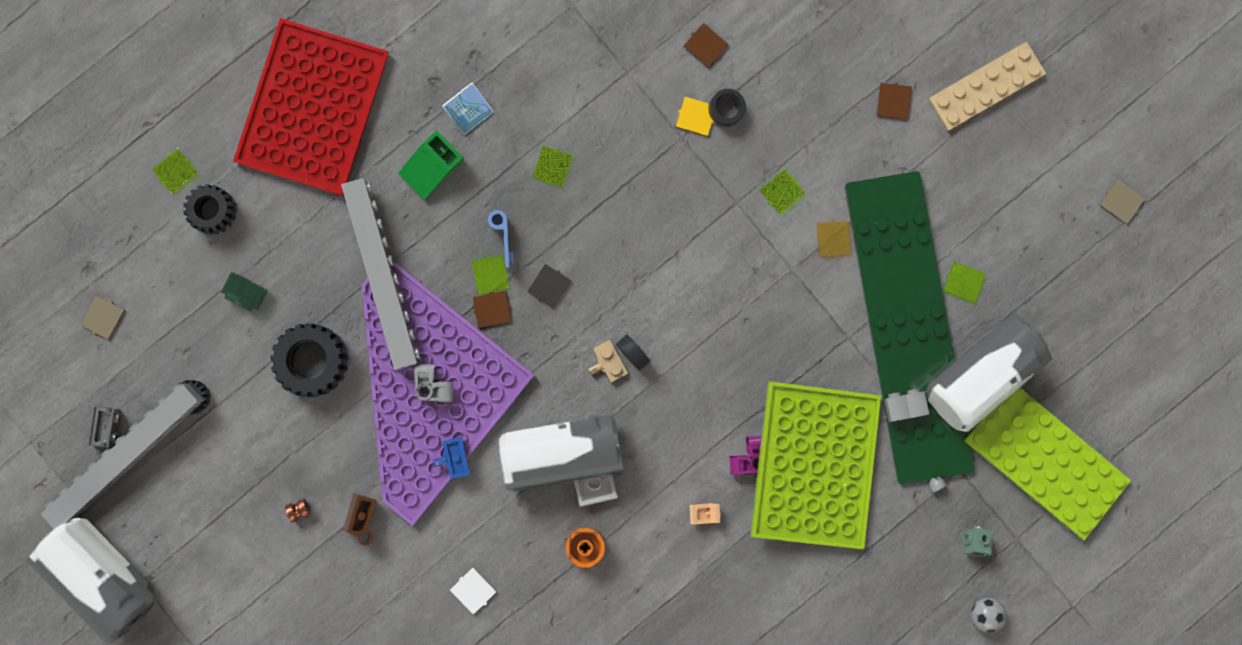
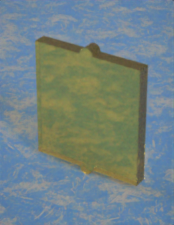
[817,220,850,257]

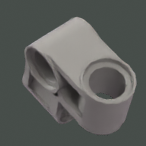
[414,364,453,402]

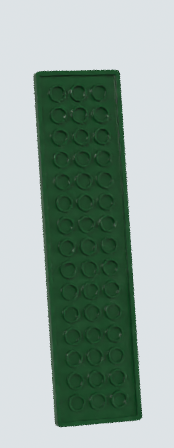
[844,171,974,484]

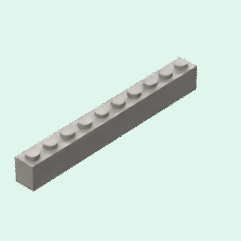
[341,178,421,370]
[41,383,204,529]

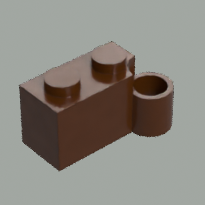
[343,493,376,545]

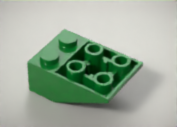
[398,130,465,200]

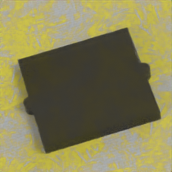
[527,264,572,309]

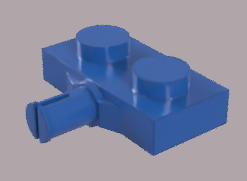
[432,437,470,479]

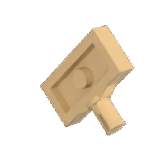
[588,340,628,383]

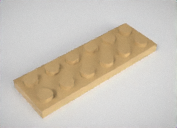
[928,41,1046,132]

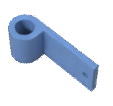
[488,210,514,268]

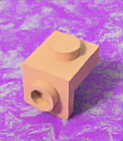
[690,503,721,525]

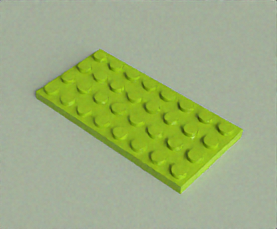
[963,388,1131,540]

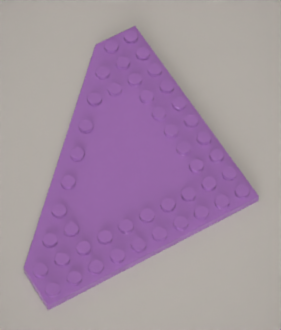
[361,261,535,526]

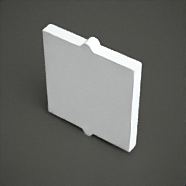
[450,568,496,614]

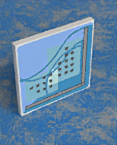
[442,83,494,135]

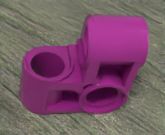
[729,436,762,475]

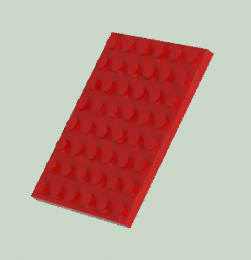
[233,18,389,196]

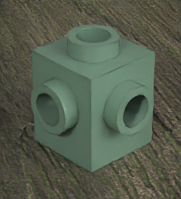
[963,526,993,557]

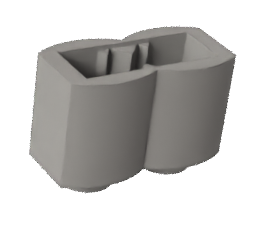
[884,389,929,422]

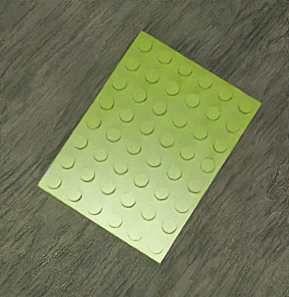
[750,381,881,549]

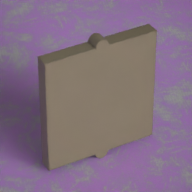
[1099,179,1145,224]
[80,295,125,340]

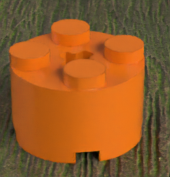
[566,527,605,568]

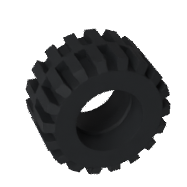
[183,184,237,235]

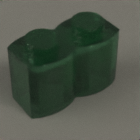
[221,272,268,311]

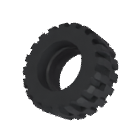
[270,323,349,397]

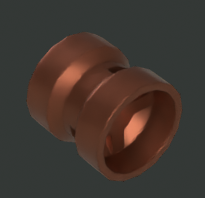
[285,498,311,523]

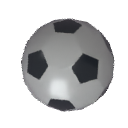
[971,598,1006,633]

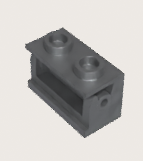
[85,406,122,448]

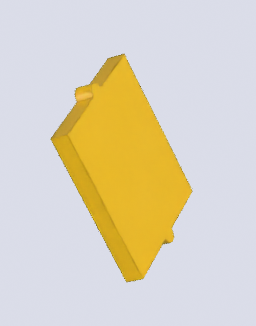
[676,97,717,136]

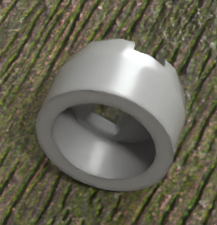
[929,477,947,493]

